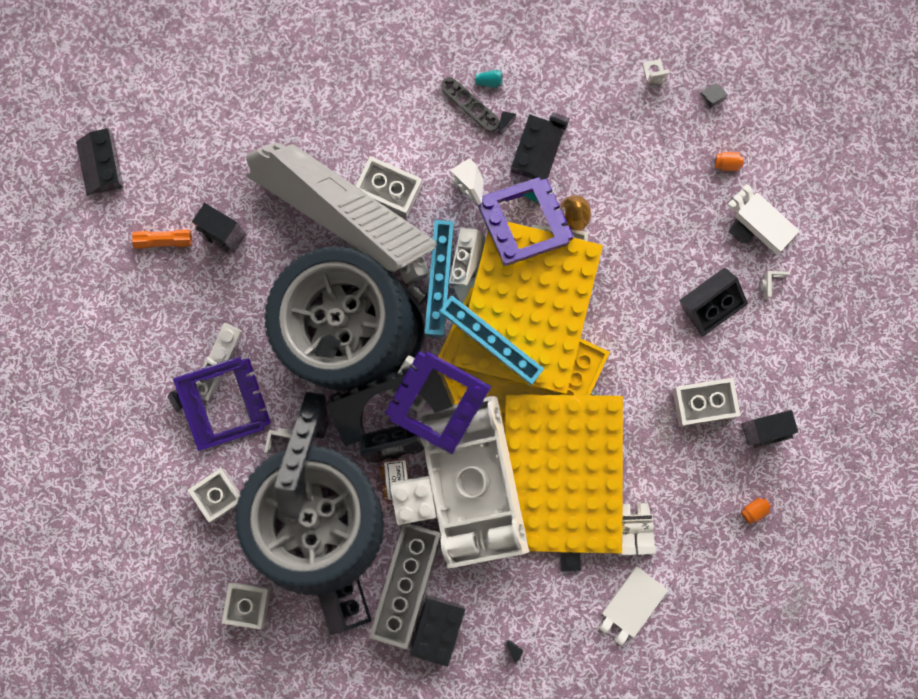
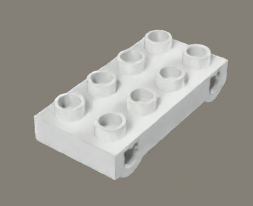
[417,396,529,568]

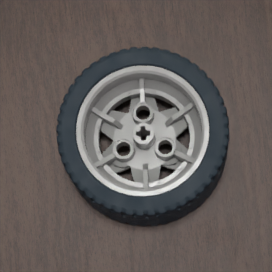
[264,246,413,391]
[235,445,384,596]

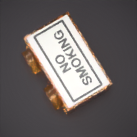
[380,459,409,501]

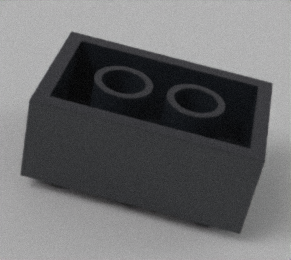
[192,202,246,253]
[741,410,799,448]
[409,595,466,667]

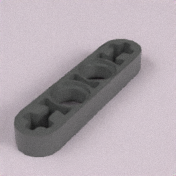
[441,77,499,132]

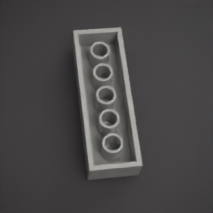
[369,523,441,649]

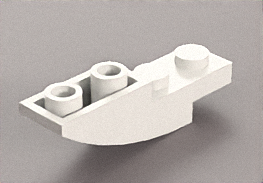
[196,323,243,401]

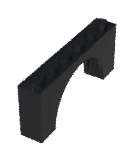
[326,365,455,447]
[274,392,329,518]

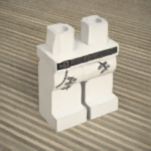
[616,503,656,555]

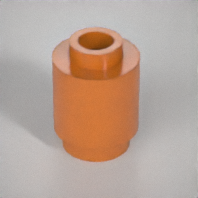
[715,152,743,171]
[741,497,771,524]

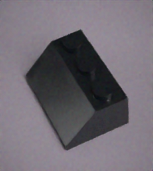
[511,114,564,180]
[76,128,124,195]
[679,267,748,336]
[360,426,424,463]
[318,579,372,635]

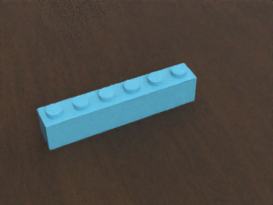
[425,220,454,338]
[439,295,544,386]

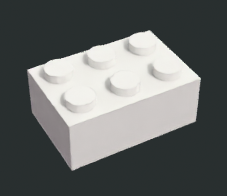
[356,156,422,218]
[672,378,740,427]

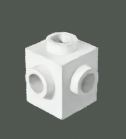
[399,257,430,284]

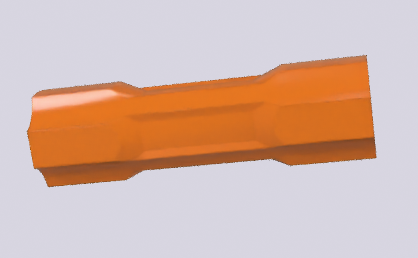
[132,229,192,249]

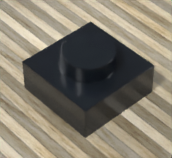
[560,552,581,571]

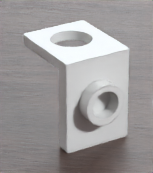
[643,59,669,85]
[760,271,790,300]
[264,428,292,454]

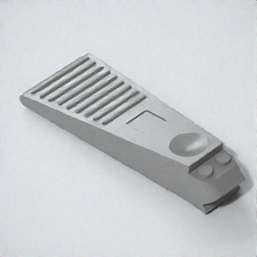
[246,143,437,271]

